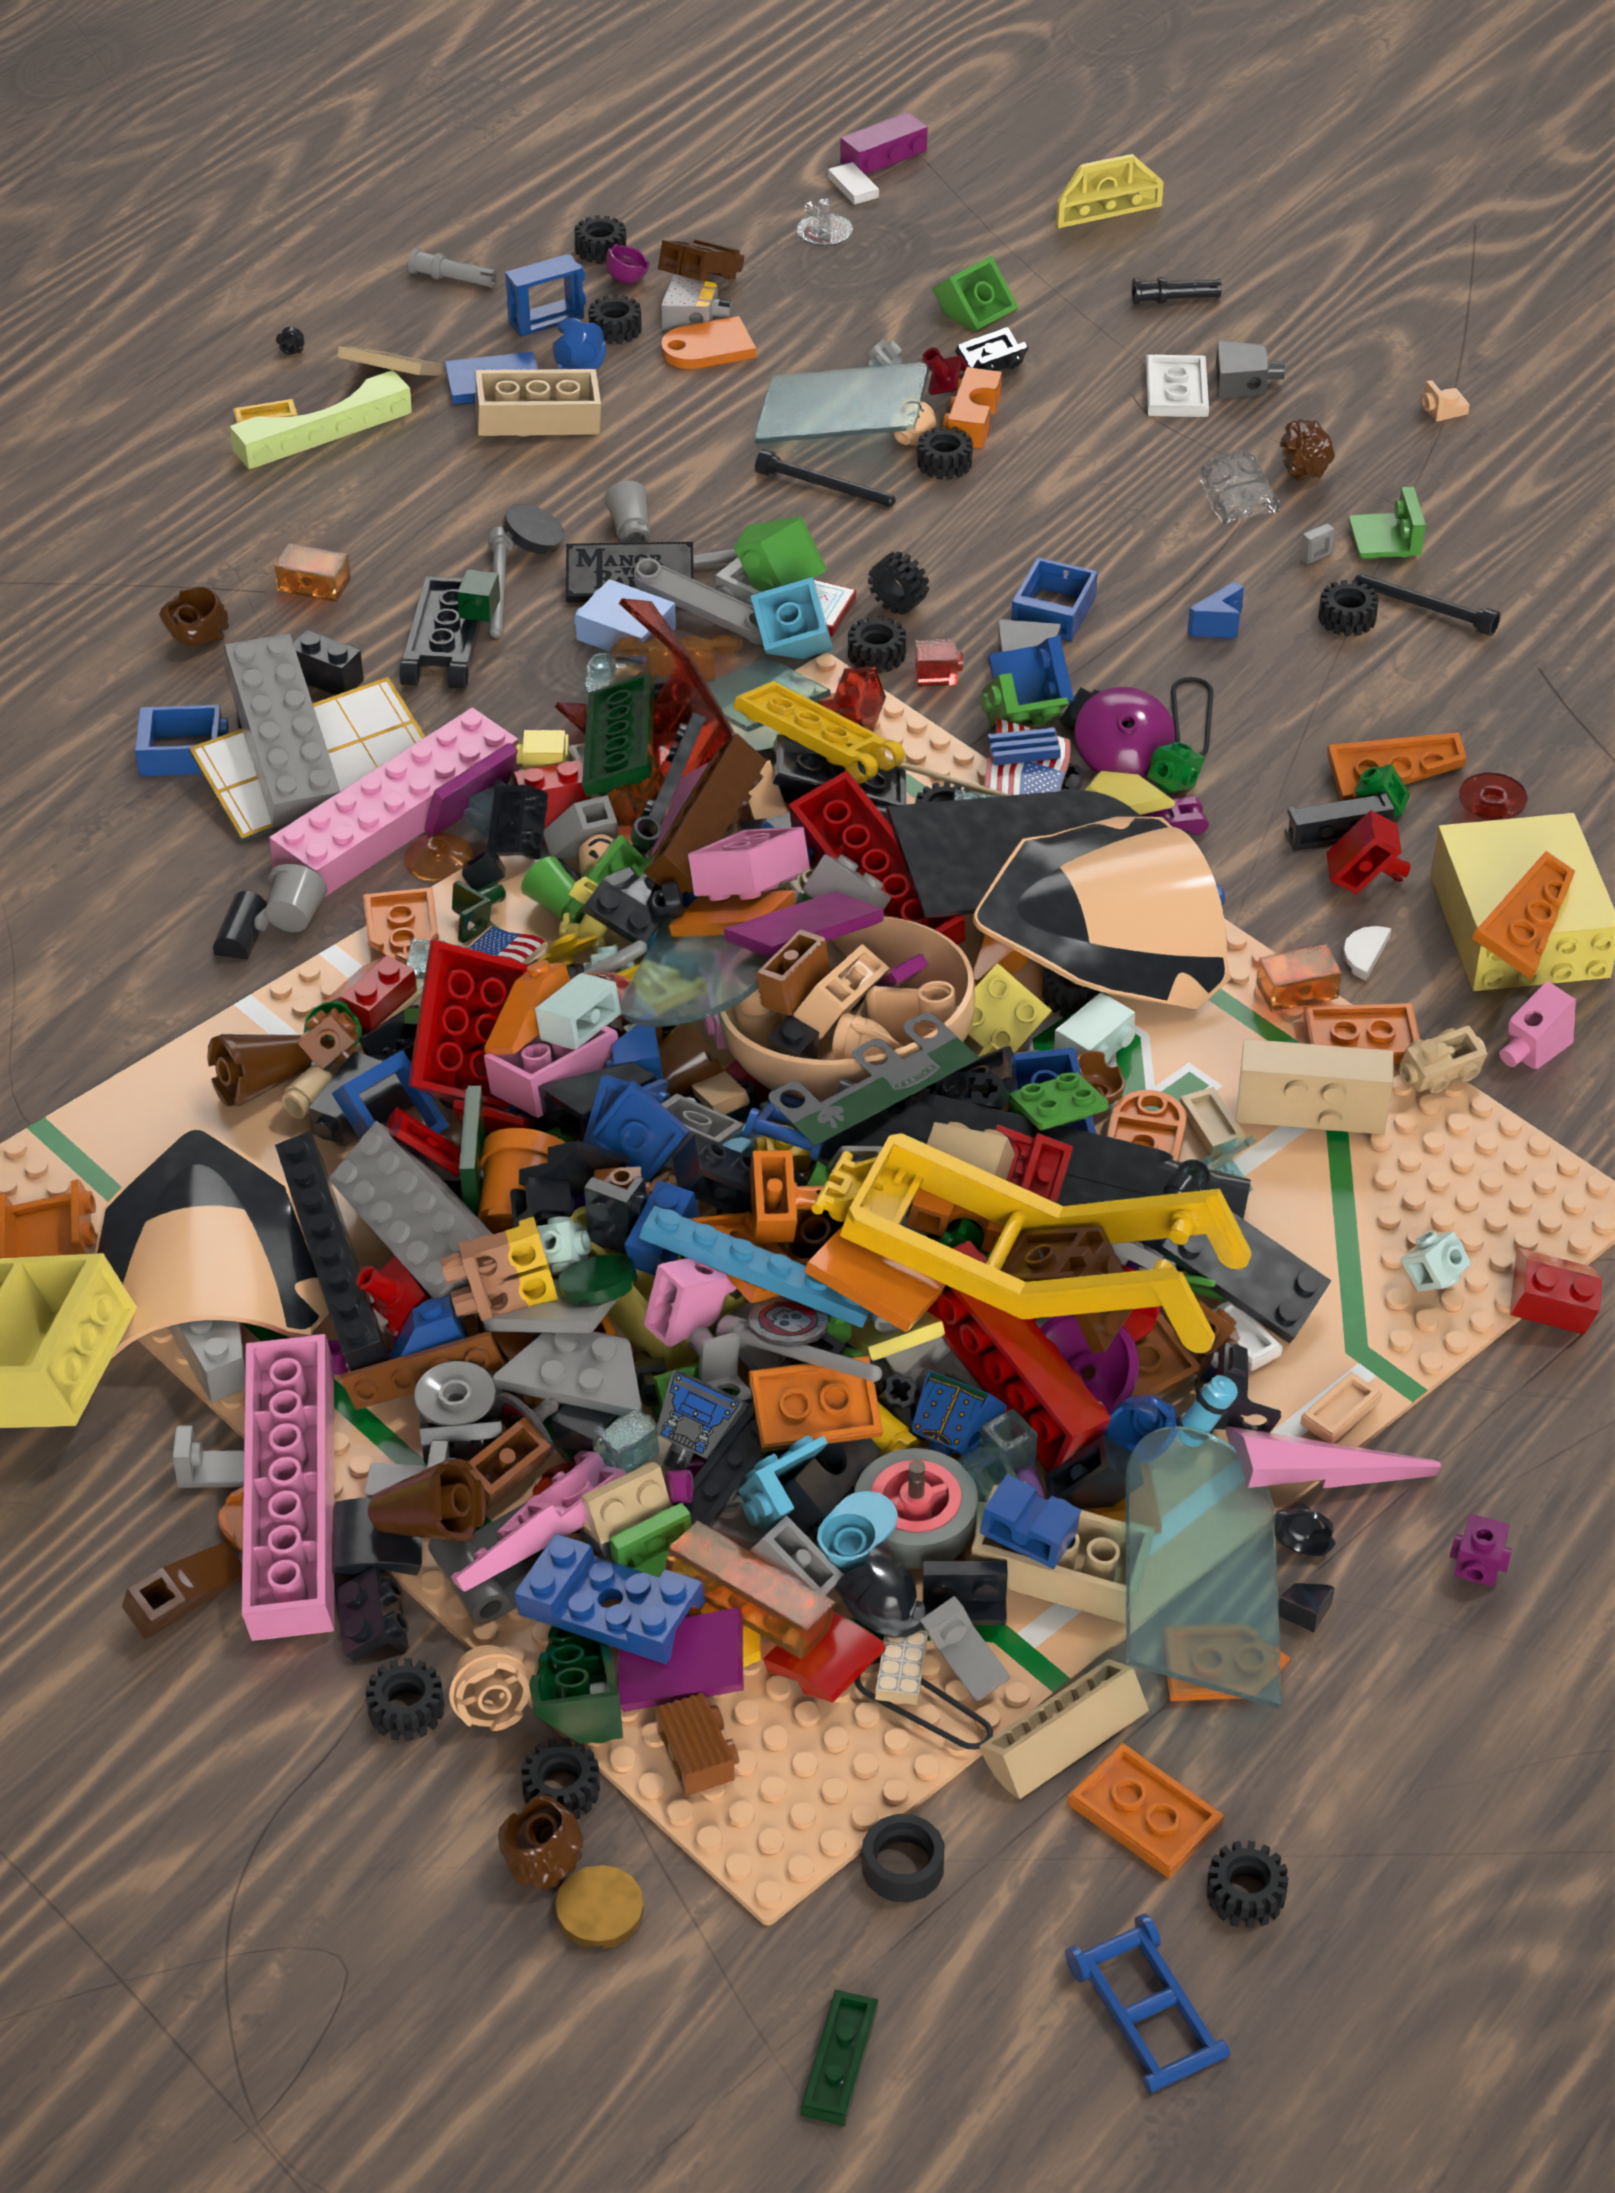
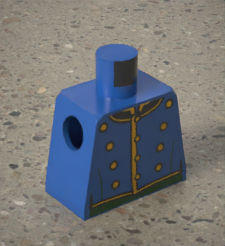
[912,1370,1008,1460]

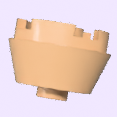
[449,1645,532,1731]

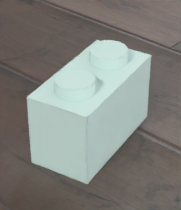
[535,973,621,1050]
[1054,992,1135,1064]

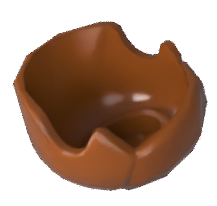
[1077,1051,1126,1105]

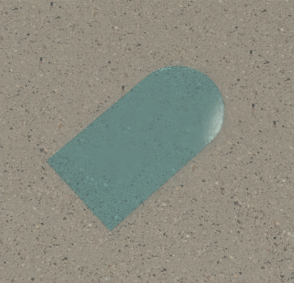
[620,892,803,1027]
[1126,1426,1282,1709]

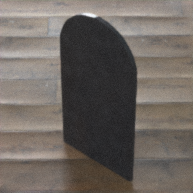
[886,790,1141,918]

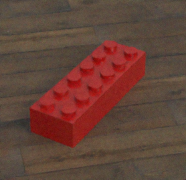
[788,771,966,945]
[927,1241,1111,1473]

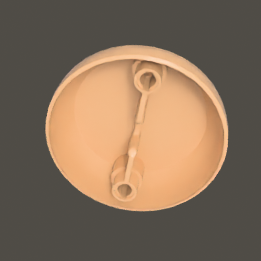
[718,916,976,1102]

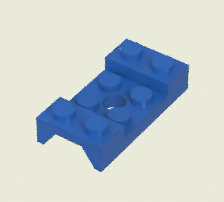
[514,1533,706,1665]

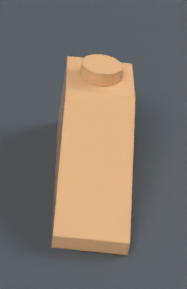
[793,944,890,1039]

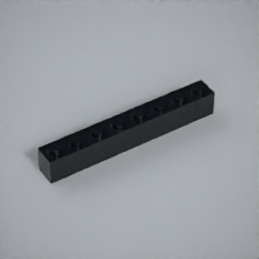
[275,1131,391,1371]

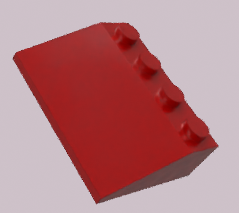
[408,939,530,1110]

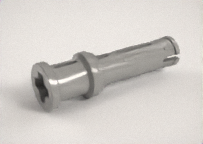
[408,247,497,288]

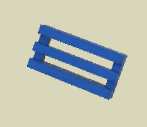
[988,727,1061,765]

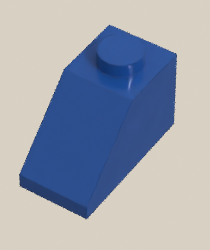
[606,1017,663,1080]
[391,1295,468,1360]

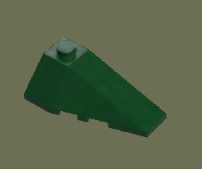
[529,1626,623,1744]

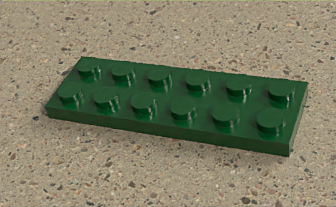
[582,672,655,797]

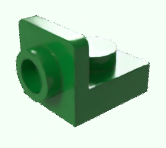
[1355,764,1410,818]

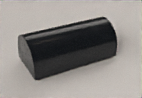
[213,891,266,959]

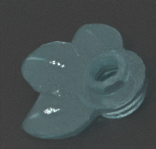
[584,653,645,693]

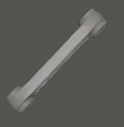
[634,558,763,645]

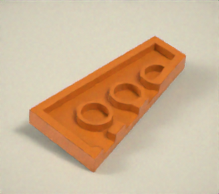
[1327,732,1467,801]
[1472,851,1575,979]

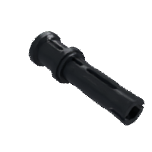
[1131,277,1222,304]

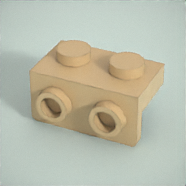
[581,1462,672,1544]

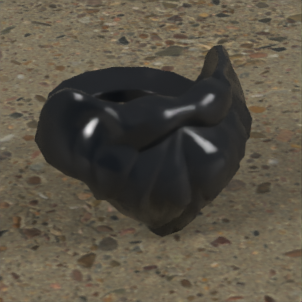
[1273,1504,1336,1556]

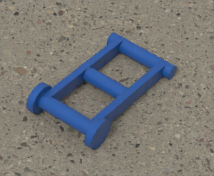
[743,1089,825,1161]
[1065,1913,1230,2094]

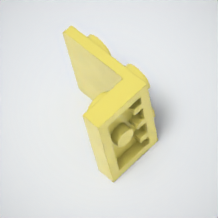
[968,963,1052,1053]

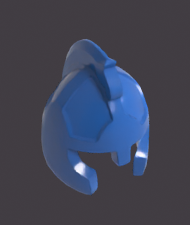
[552,318,606,370]
[1104,1394,1177,1466]

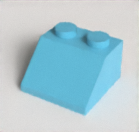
[751,577,834,659]

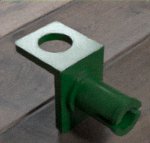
[452,881,506,943]

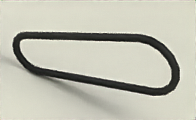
[1171,677,1214,756]
[854,1657,993,1750]

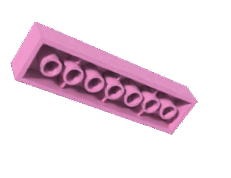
[269,707,520,897]
[242,1334,334,1641]

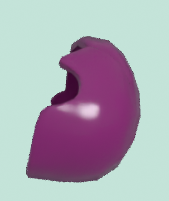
[605,244,649,284]

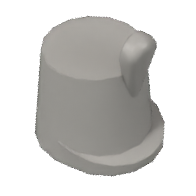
[254,864,327,933]

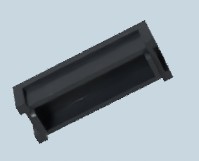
[1285,792,1394,851]

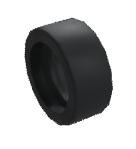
[862,1814,945,1902]

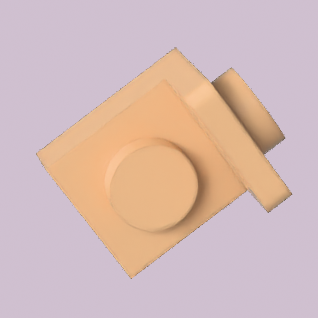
[1421,380,1470,422]

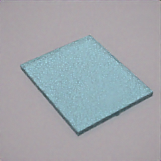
[691,657,831,732]

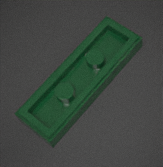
[800,1989,879,2126]

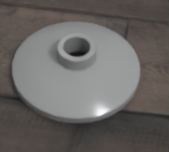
[414,1361,496,1426]

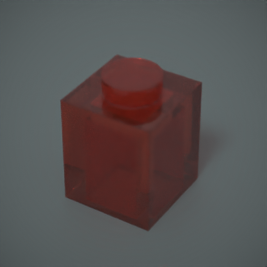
[915,639,963,687]

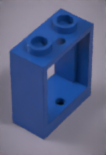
[505,254,586,337]
[1011,557,1098,642]
[135,705,229,776]
[332,1050,450,1140]

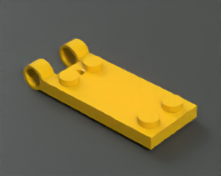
[733,681,905,784]

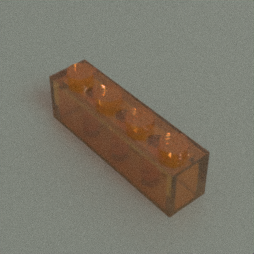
[665,1521,836,1659]

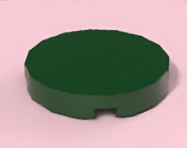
[557,1254,638,1306]

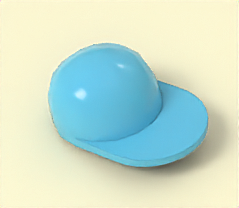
[817,1491,898,1573]

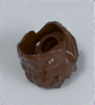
[1280,419,1335,481]
[159,586,229,646]
[498,1794,583,1890]

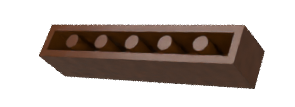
[643,733,767,894]

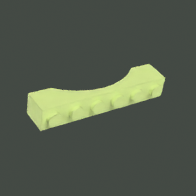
[230,370,412,470]

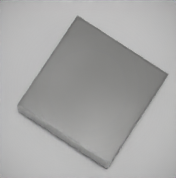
[1300,523,1334,565]

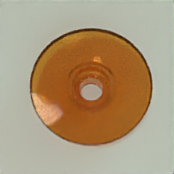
[404,833,473,882]

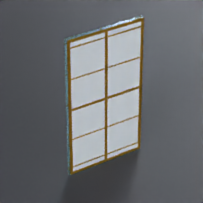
[189,677,425,842]

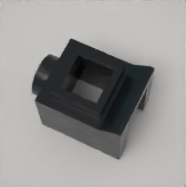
[510,1177,575,1228]

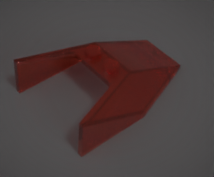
[555,598,735,788]

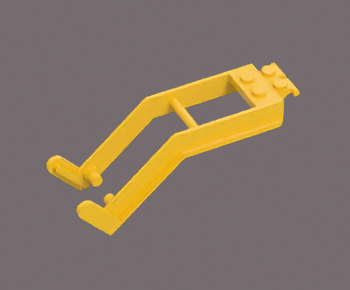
[811,1133,1251,1353]

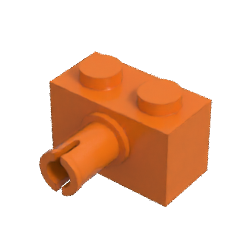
[750,1150,823,1243]

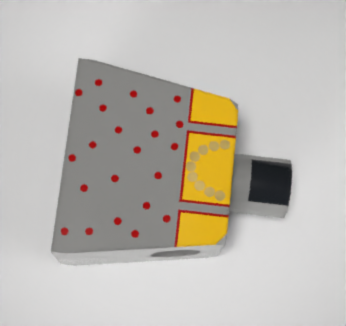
[661,274,733,331]

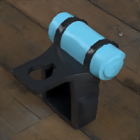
[1175,1342,1281,1449]

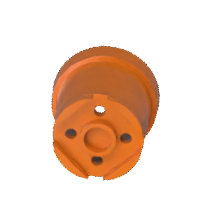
[477,1128,566,1234]

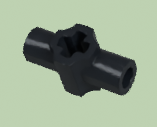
[632,1351,667,1407]
[871,1357,917,1433]

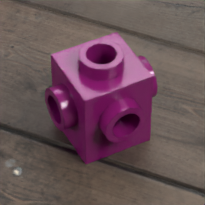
[1450,1513,1513,1586]

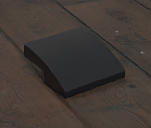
[519,1140,629,1199]
[332,1497,422,1576]

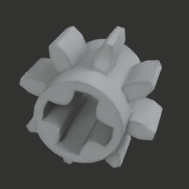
[866,338,903,376]

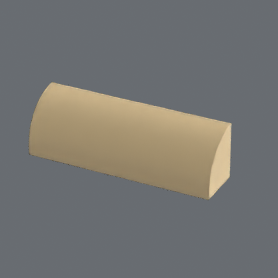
[979,1659,1149,1799]

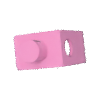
[1499,981,1576,1069]
[643,1258,736,1347]

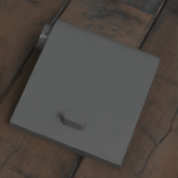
[428,1502,545,1624]

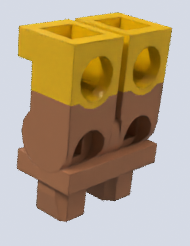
[440,1216,558,1321]

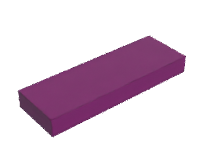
[873,953,929,988]

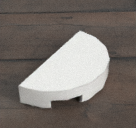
[1343,926,1391,981]

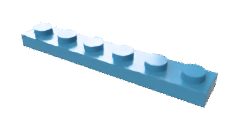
[639,1205,870,1328]

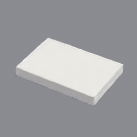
[1145,355,1209,417]

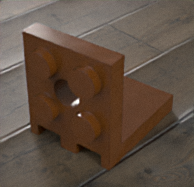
[1000,1226,1133,1353]

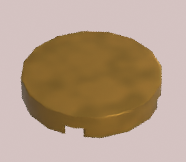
[555,1865,644,1949]

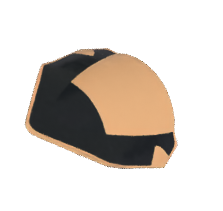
[973,817,1231,1010]
[95,1128,330,1358]

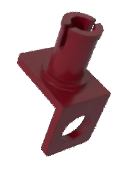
[922,347,969,395]

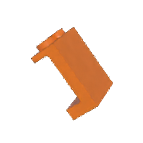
[0,1179,96,1258]

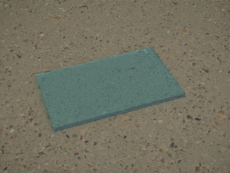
[754,362,929,444]

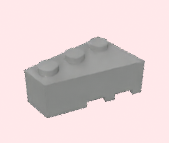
[167,1320,246,1403]

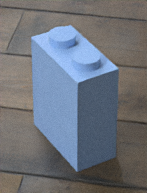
[574,579,676,664]

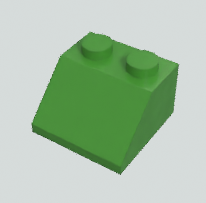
[932,255,1019,332]
[733,516,827,592]

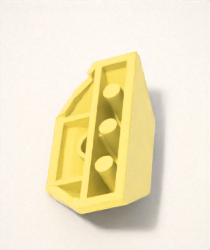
[1056,154,1164,228]

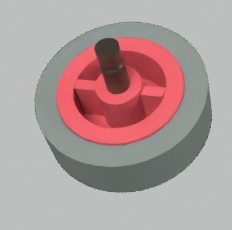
[855,1448,978,1569]

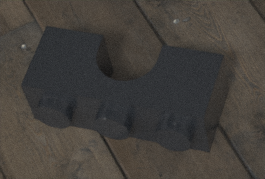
[780,1438,881,1531]

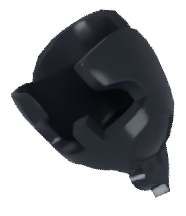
[835,1542,925,1637]

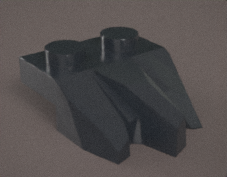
[583,865,669,944]

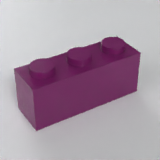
[840,112,928,174]

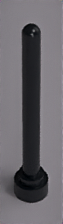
[755,449,896,507]
[1354,574,1501,636]

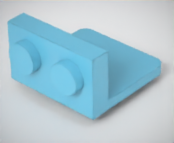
[738,1435,828,1533]

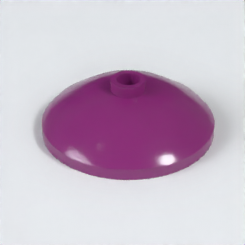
[1074,687,1175,779]
[1040,1315,1139,1415]

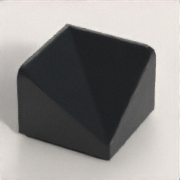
[462,847,506,891]
[1277,1583,1335,1632]

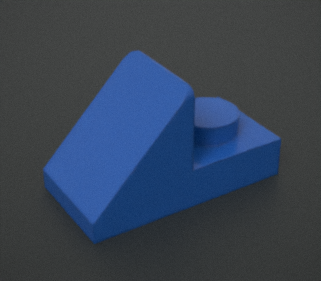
[1187,581,1244,638]

